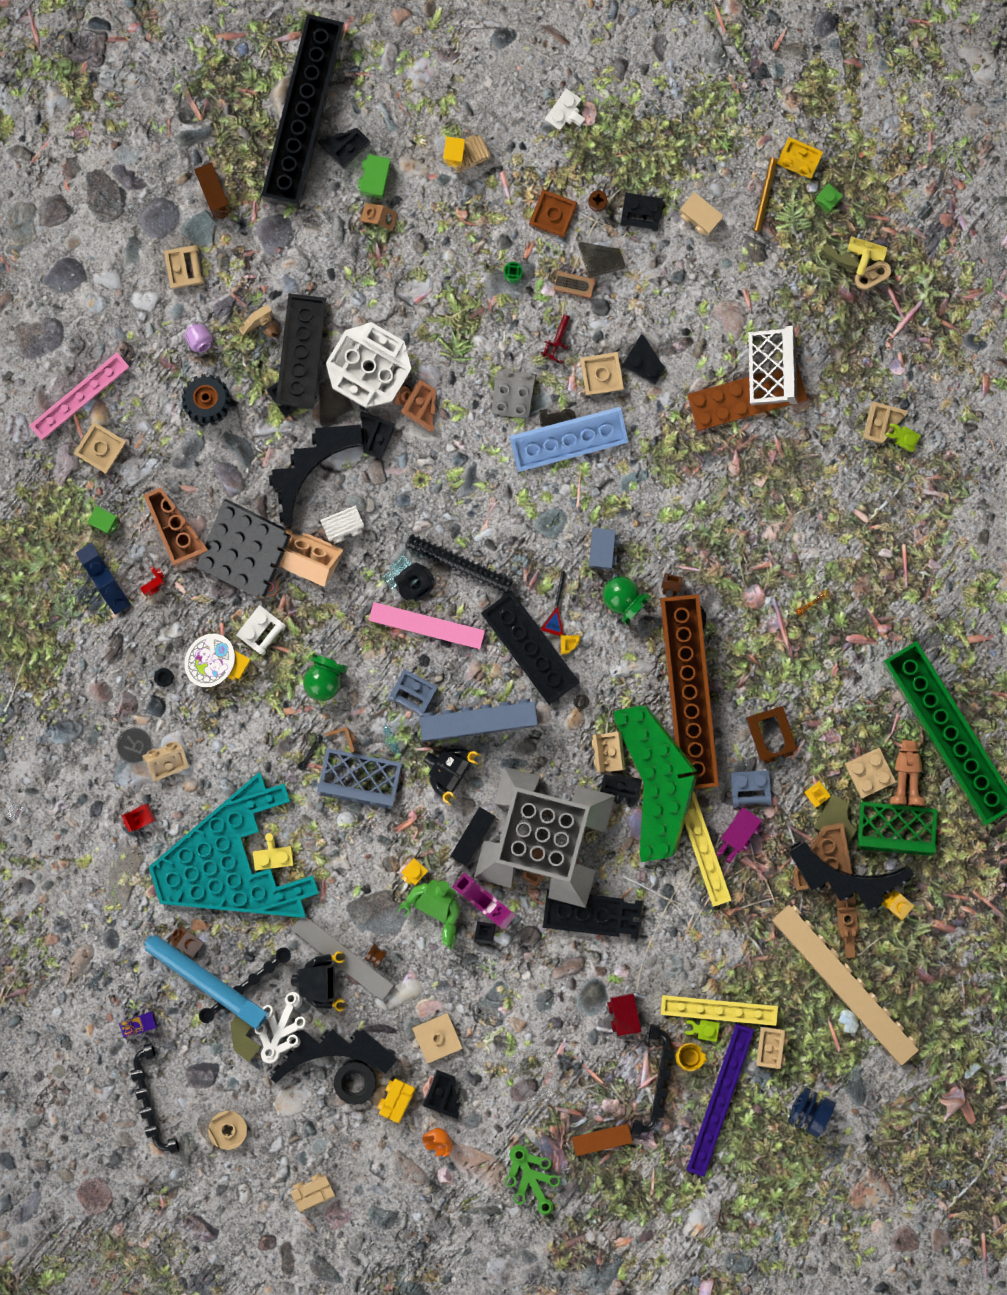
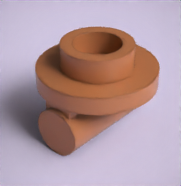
[393,386,411,405]

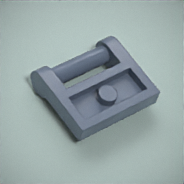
[388,669,438,717]
[730,770,771,807]

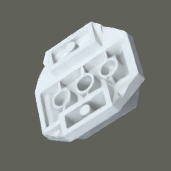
[326,322,412,408]

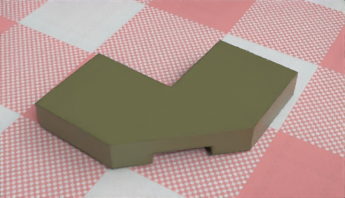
[231,1015,261,1062]

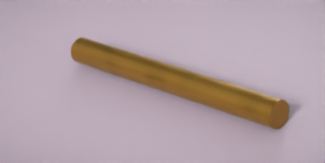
[753,157,777,233]

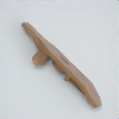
[836,892,858,958]

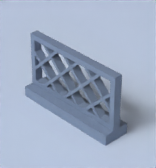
[317,748,402,810]

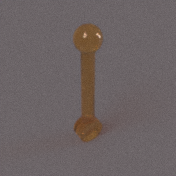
[796,589,830,616]

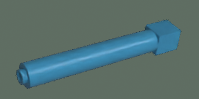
[144,935,270,1030]

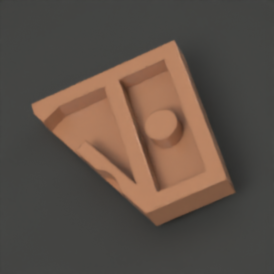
[400,380,436,432]

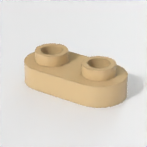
[854,261,891,290]

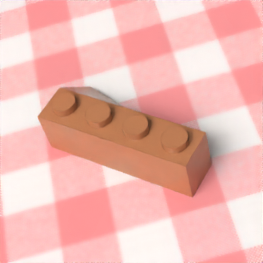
[143,487,209,567]

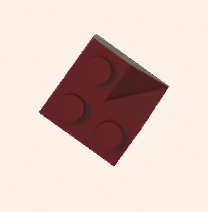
[607,993,641,1036]

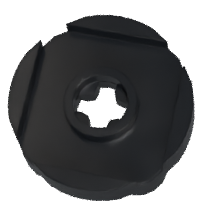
[395,562,434,601]

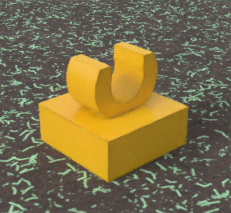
[804,781,831,808]

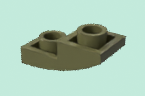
[820,244,859,270]

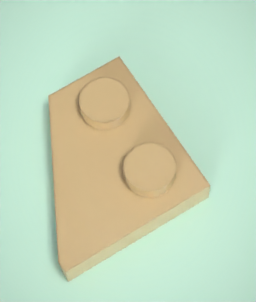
[239,304,274,336]

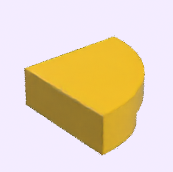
[560,635,580,655]

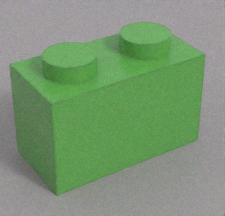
[357,154,391,199]

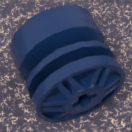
[788,1087,836,1138]

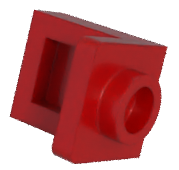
[140,566,165,596]
[121,803,156,832]

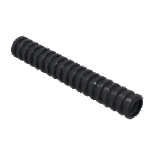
[405,533,513,594]

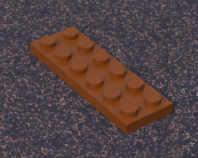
[687,363,808,432]

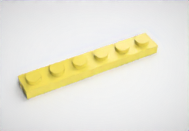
[684,791,731,907]
[660,995,778,1026]

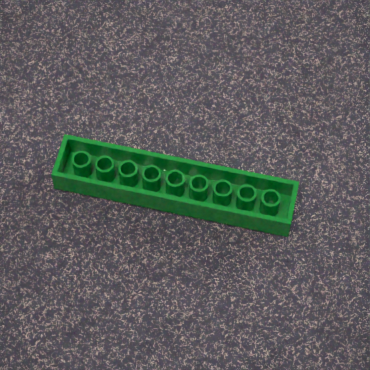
[881,641,1007,826]

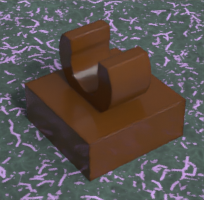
[661,573,683,597]

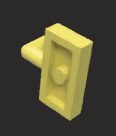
[847,236,887,275]
[253,833,294,871]

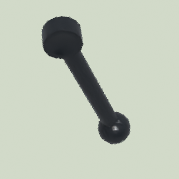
[298,734,323,770]

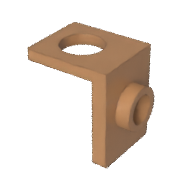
[360,203,398,231]
[325,727,356,753]

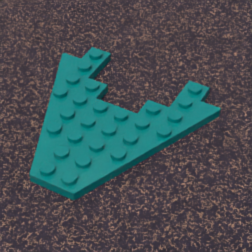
[149,772,319,918]

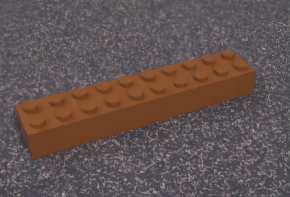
[660,594,719,789]

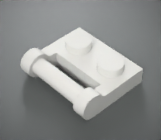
[236,605,287,656]

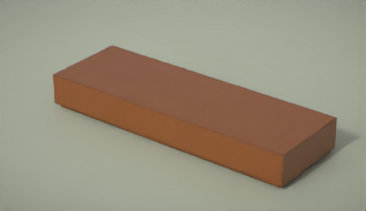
[571,1123,633,1156]

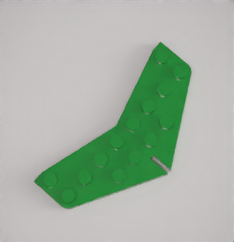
[613,705,698,862]

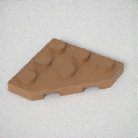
[793,823,852,891]

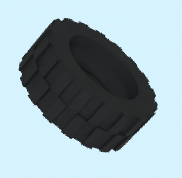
[334,1061,377,1105]

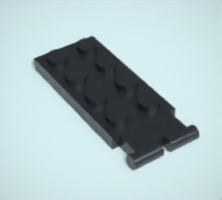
[543,889,643,939]

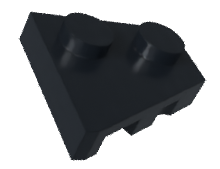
[318,128,371,168]

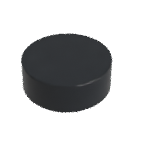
[154,668,174,687]

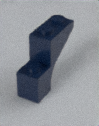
[76,543,131,615]

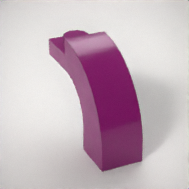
[452,872,516,930]

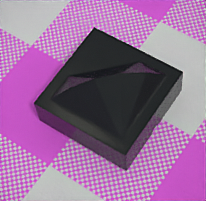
[474,921,496,944]

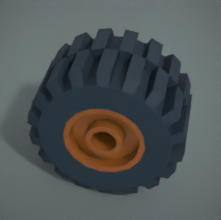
[182,374,231,426]

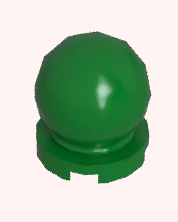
[602,576,651,625]
[303,653,348,702]

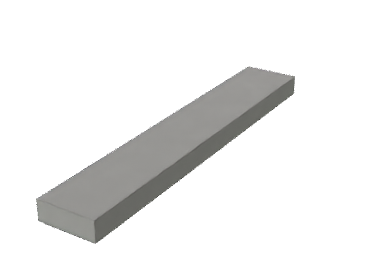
[291,917,394,1001]

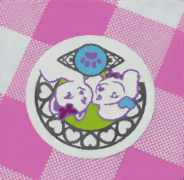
[185,634,235,687]

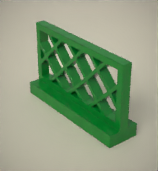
[856,802,937,857]

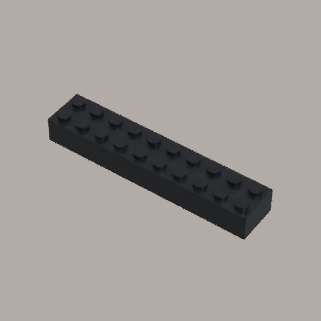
[261,14,345,209]

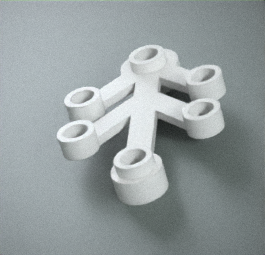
[254,992,308,1064]

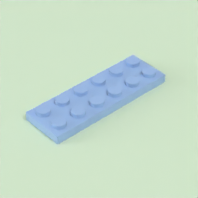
[509,407,629,472]

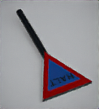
[539,571,565,636]

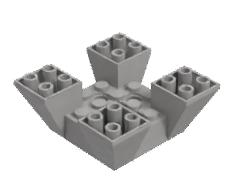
[474,767,615,908]

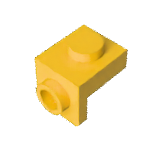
[881,890,914,921]

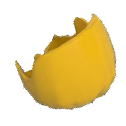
[675,1043,707,1071]

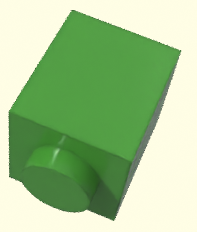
[814,183,843,214]
[87,506,119,535]

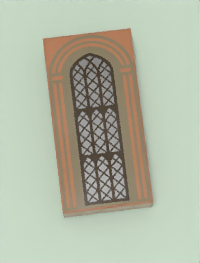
[554,271,595,299]

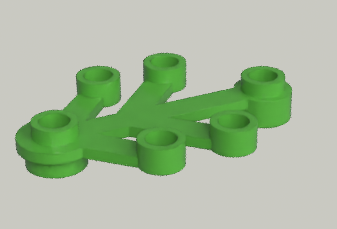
[505,1145,560,1215]

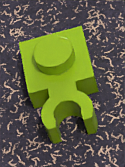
[885,424,921,452]
[684,1019,720,1042]

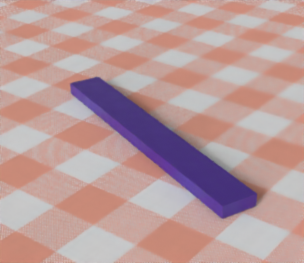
[686,1023,754,1177]

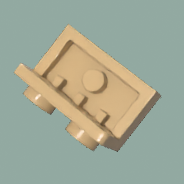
[592,732,626,773]
[756,1027,788,1069]

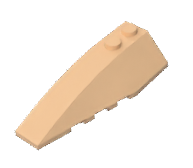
[278,528,344,587]

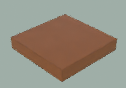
[529,189,578,238]

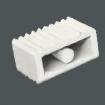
[320,505,365,544]

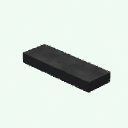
[450,807,496,866]

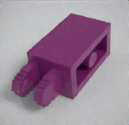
[716,807,762,864]

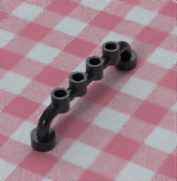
[199,947,291,1023]
[632,1024,675,1136]
[130,1043,180,1154]

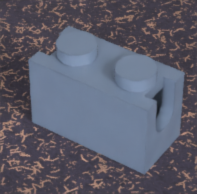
[588,528,619,570]

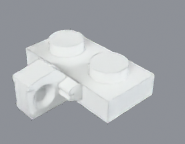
[545,89,585,131]

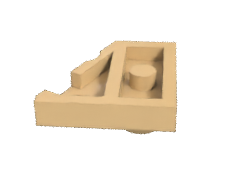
[863,401,908,444]

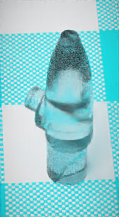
[383,724,399,753]

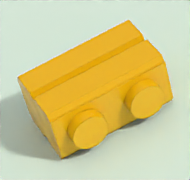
[377,1078,416,1124]

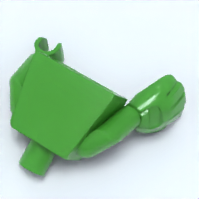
[398,879,460,950]

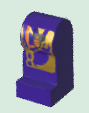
[119,1011,158,1038]

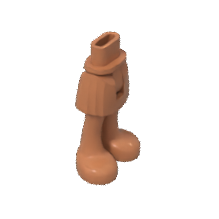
[890,740,926,806]

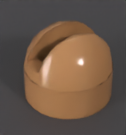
[263,321,280,337]

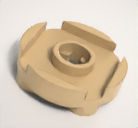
[208,1111,247,1150]

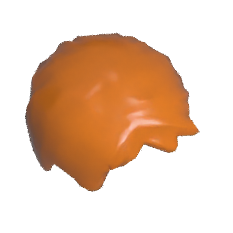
[422,1128,453,1157]

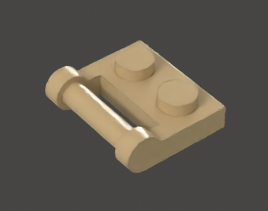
[164,245,205,289]

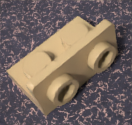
[142,742,189,782]

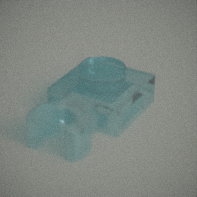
[382,554,412,589]

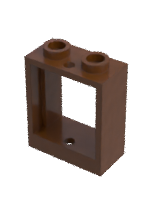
[194,162,231,219]

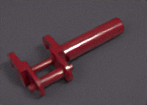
[540,314,570,364]

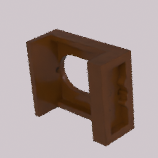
[745,706,797,764]

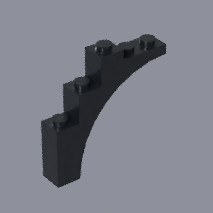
[269,424,363,528]
[786,839,914,911]
[270,1029,398,1083]

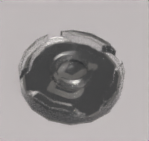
[115,726,154,765]

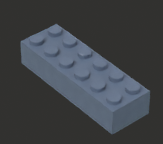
[419,699,538,742]

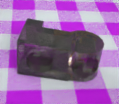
[539,409,576,428]

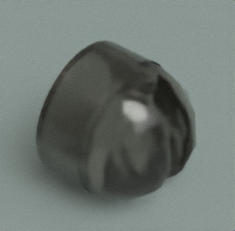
[573,694,589,709]

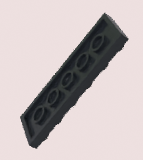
[276,293,326,410]
[481,590,580,705]

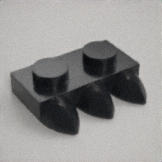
[600,771,642,807]

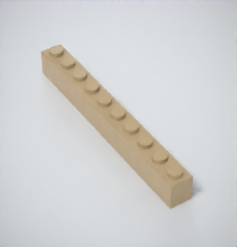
[771,905,919,1066]

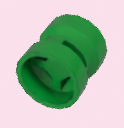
[504,262,523,284]

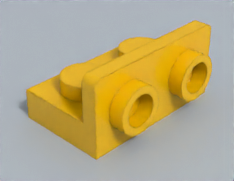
[777,137,823,179]

